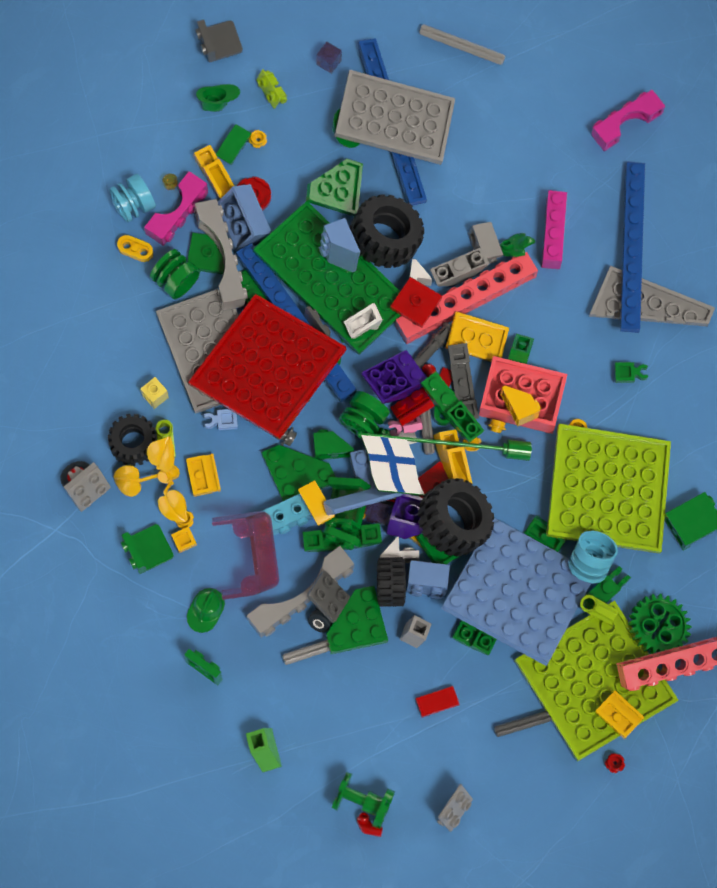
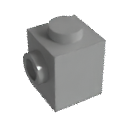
[400,615,432,648]

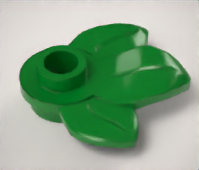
[500,233,535,257]

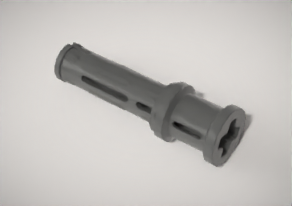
[414,322,451,368]

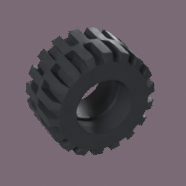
[108,414,157,466]
[377,557,406,607]

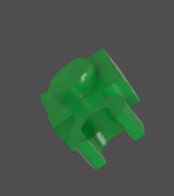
[614,362,648,383]

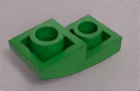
[216,124,252,165]
[451,620,497,655]

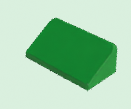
[524,516,567,552]

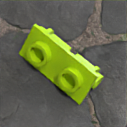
[256,69,287,109]

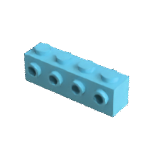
[248,494,313,543]

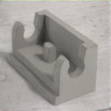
[468,222,503,264]

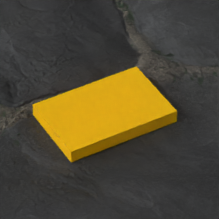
[446,311,509,362]

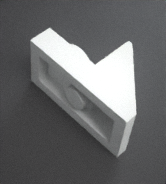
[410,259,432,286]
[344,303,382,339]
[380,536,419,563]

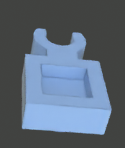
[204,409,238,430]

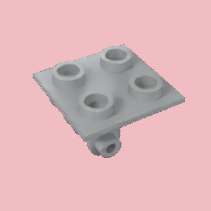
[437,784,473,832]

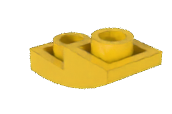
[298,480,335,526]

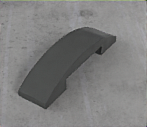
[448,343,479,419]

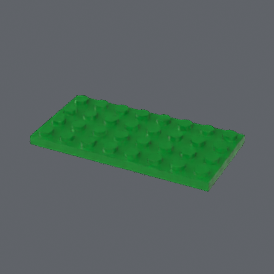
[253,202,401,355]

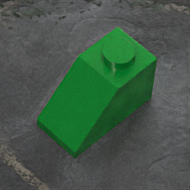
[508,334,534,364]
[313,429,354,460]

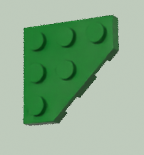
[306,159,363,217]
[261,445,336,501]
[326,586,388,655]

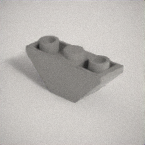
[430,247,489,286]

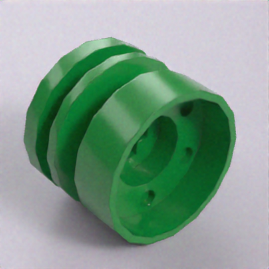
[150,249,200,300]
[339,391,390,436]

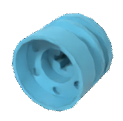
[109,173,156,223]
[568,531,618,583]

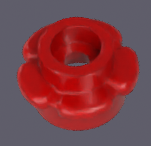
[605,753,625,773]

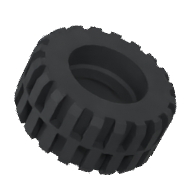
[350,195,424,268]
[418,478,494,557]

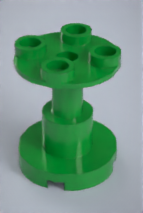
[332,772,395,829]

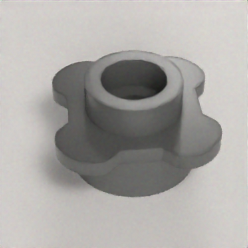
[280,427,297,446]

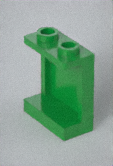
[323,477,371,531]
[664,492,717,551]

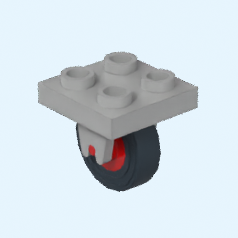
[61,461,111,512]

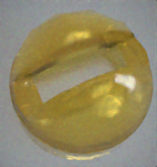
[163,174,178,190]

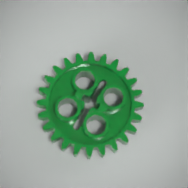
[628,594,692,654]

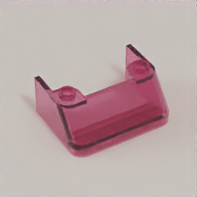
[212,511,279,600]

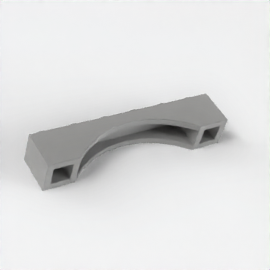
[194,199,248,311]
[246,546,354,638]

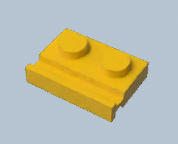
[186,453,221,497]
[595,691,645,739]

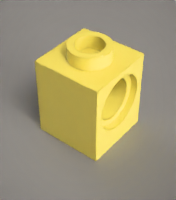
[140,377,169,409]

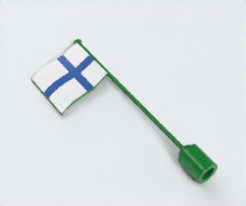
[357,431,532,496]

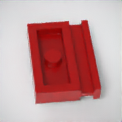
[390,387,435,426]

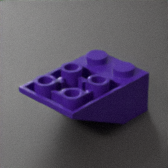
[361,350,427,404]

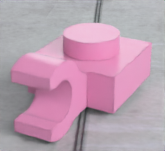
[388,416,423,436]

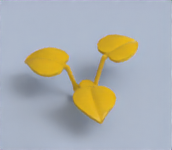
[114,436,188,522]

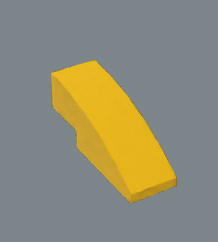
[193,145,234,199]
[433,429,473,484]

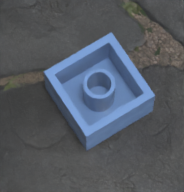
[407,560,450,599]

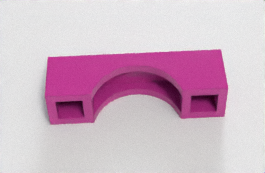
[591,90,665,151]
[144,171,208,246]
[541,190,567,269]

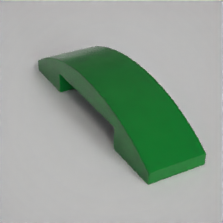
[303,523,382,552]

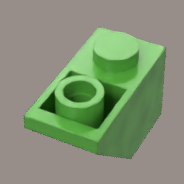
[246,728,282,772]

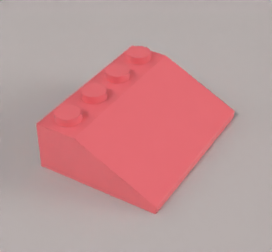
[479,356,567,434]

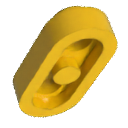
[117,235,153,262]

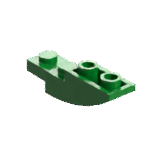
[420,371,484,443]

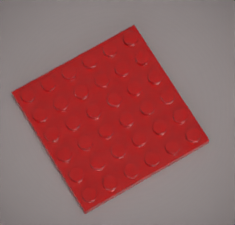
[188,294,347,440]

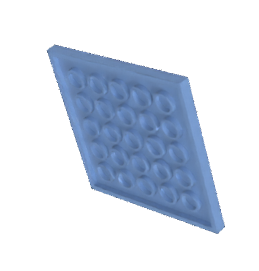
[441,518,591,666]

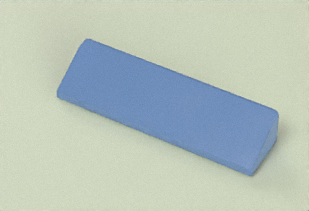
[323,488,402,516]

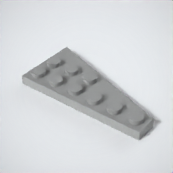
[589,266,715,327]

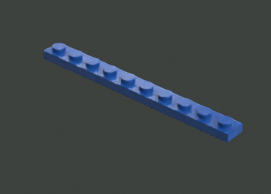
[357,38,427,205]
[620,162,645,333]
[236,243,357,402]

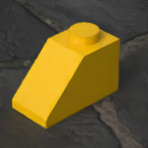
[500,386,541,427]

